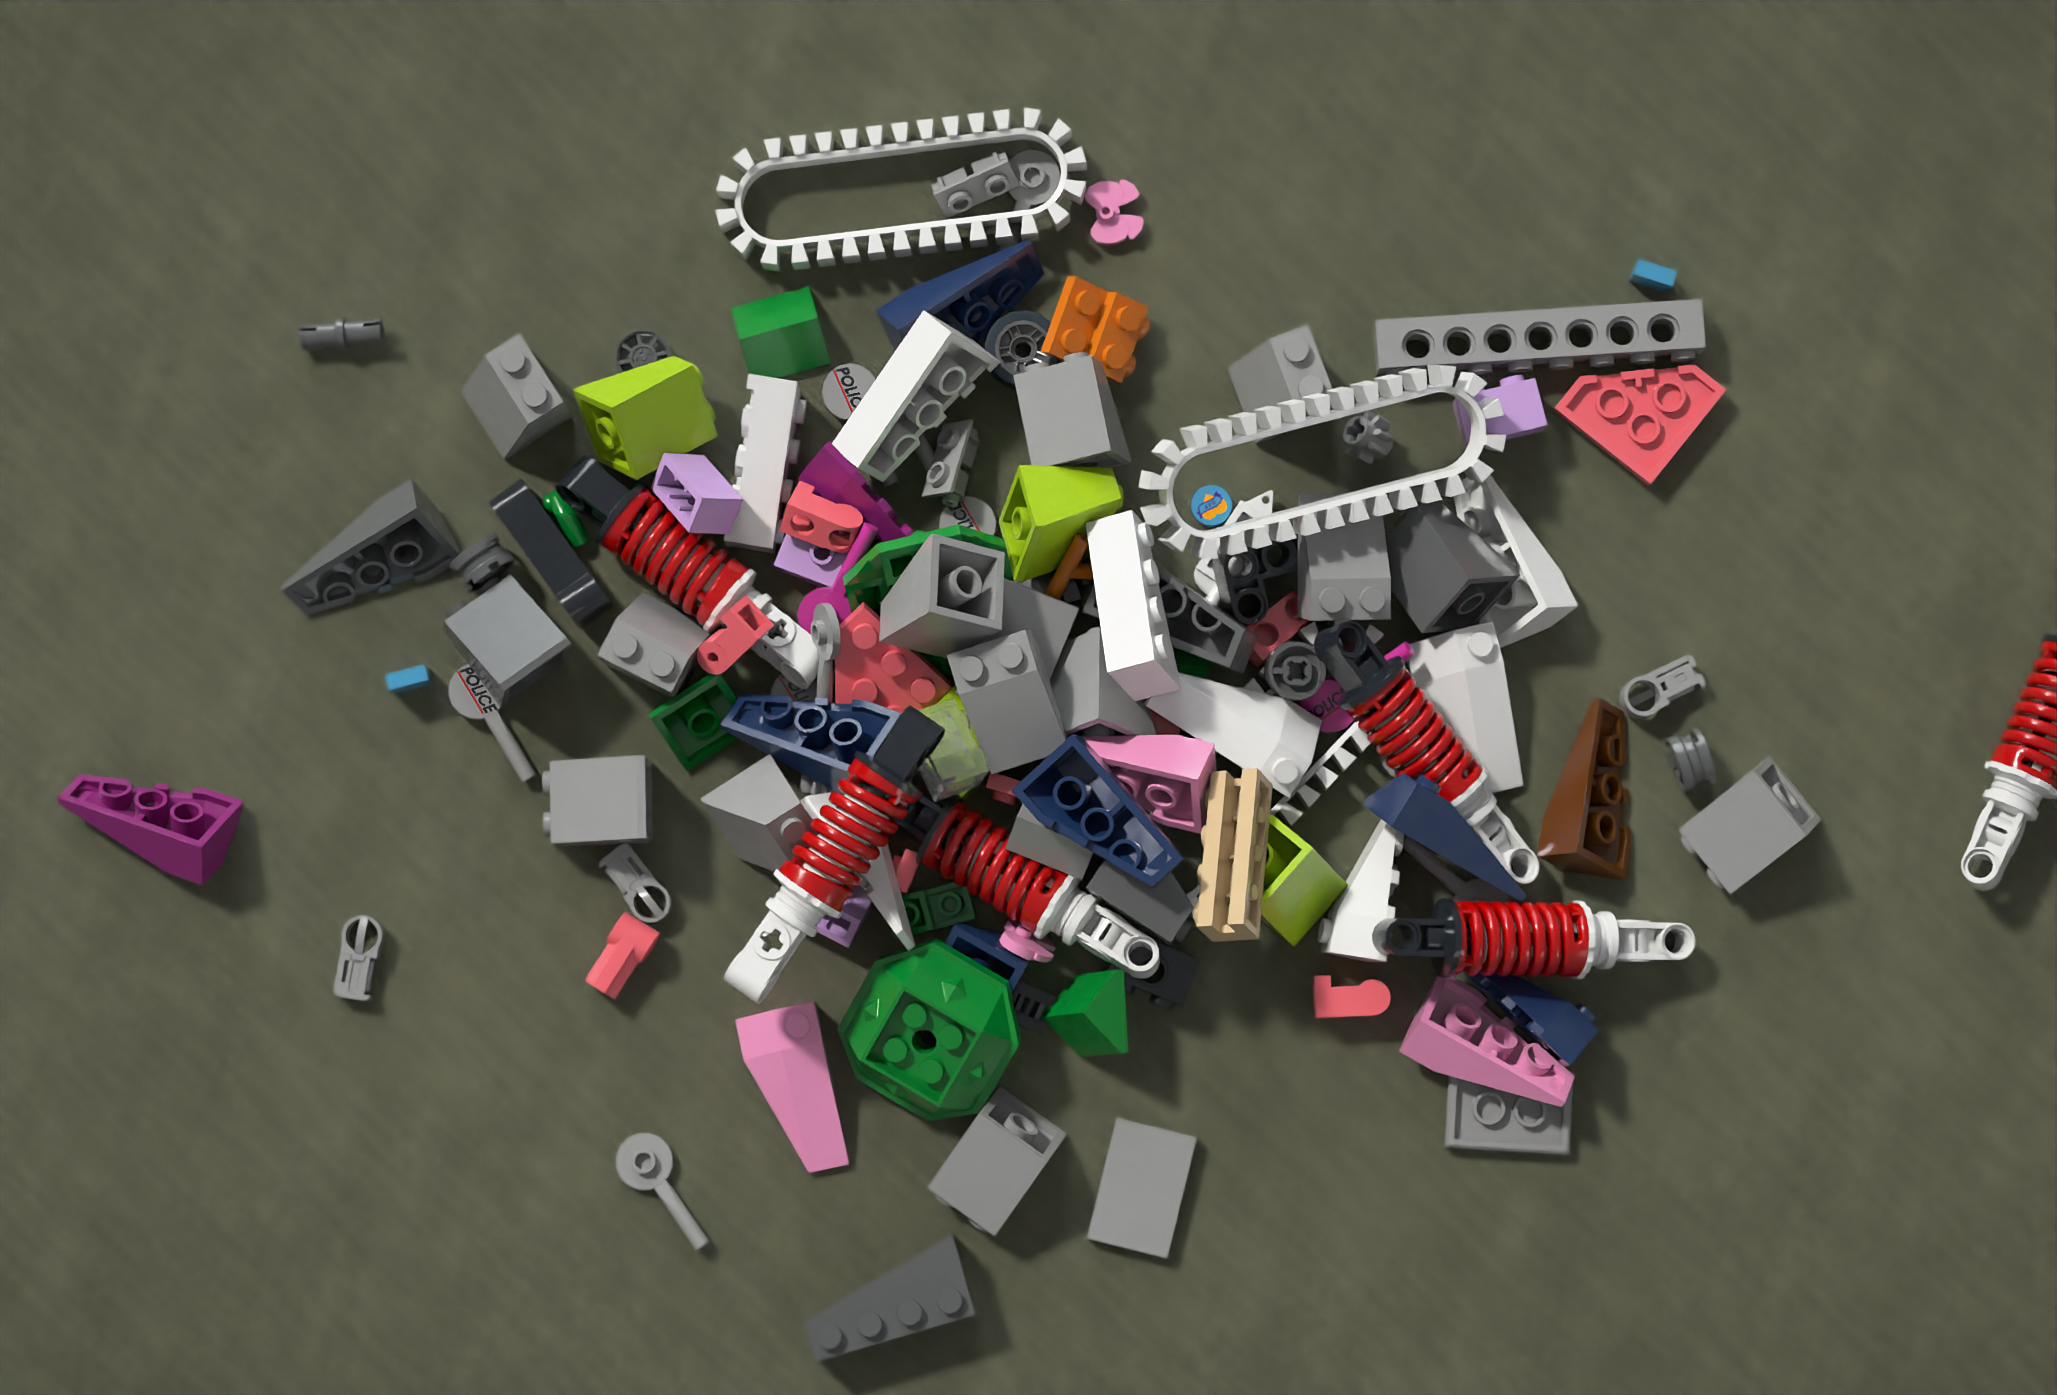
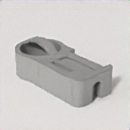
[1619,655,1705,719]
[599,843,672,923]
[334,915,385,1001]

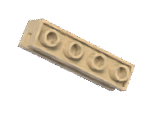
[1194,768,1273,942]

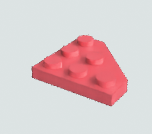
[1553,364,1727,486]
[835,602,952,714]

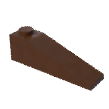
[1537,698,1631,880]

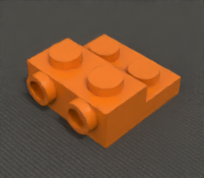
[1041,276,1150,383]

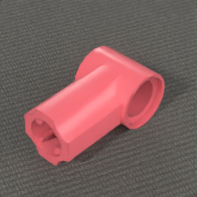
[585,911,661,1000]

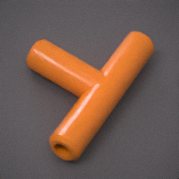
[1044,534,1094,600]

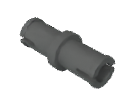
[299,318,385,351]

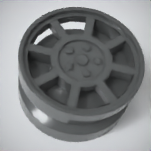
[614,329,673,373]
[449,533,515,593]
[1264,642,1326,700]
[1664,728,1716,793]

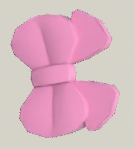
[1084,179,1144,246]
[999,919,1056,963]

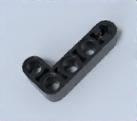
[489,478,614,630]
[1213,534,1298,624]

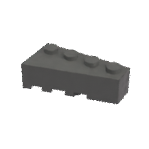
[1083,562,1258,674]
[804,1234,976,1362]

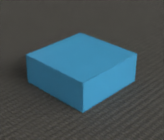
[1629,259,1677,294]
[385,664,433,694]

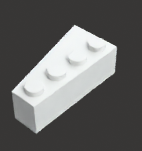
[832,310,1000,482]
[724,374,807,553]
[1086,510,1181,702]

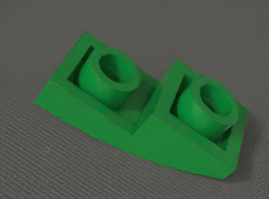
[891,882,978,940]

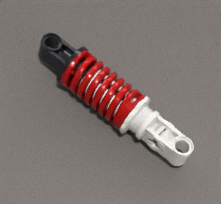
[555,456,820,689]
[1314,621,1539,888]
[1961,634,2057,891]
[723,705,946,1004]
[891,796,1160,979]
[1372,898,1695,979]

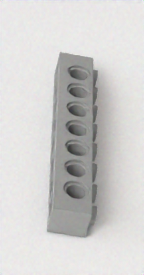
[1373,299,1706,378]

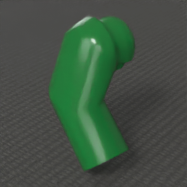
[542,490,589,547]

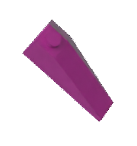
[796,441,914,543]
[58,774,244,886]

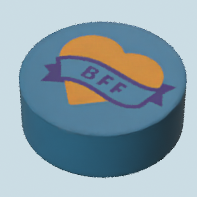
[1191,485,1232,527]

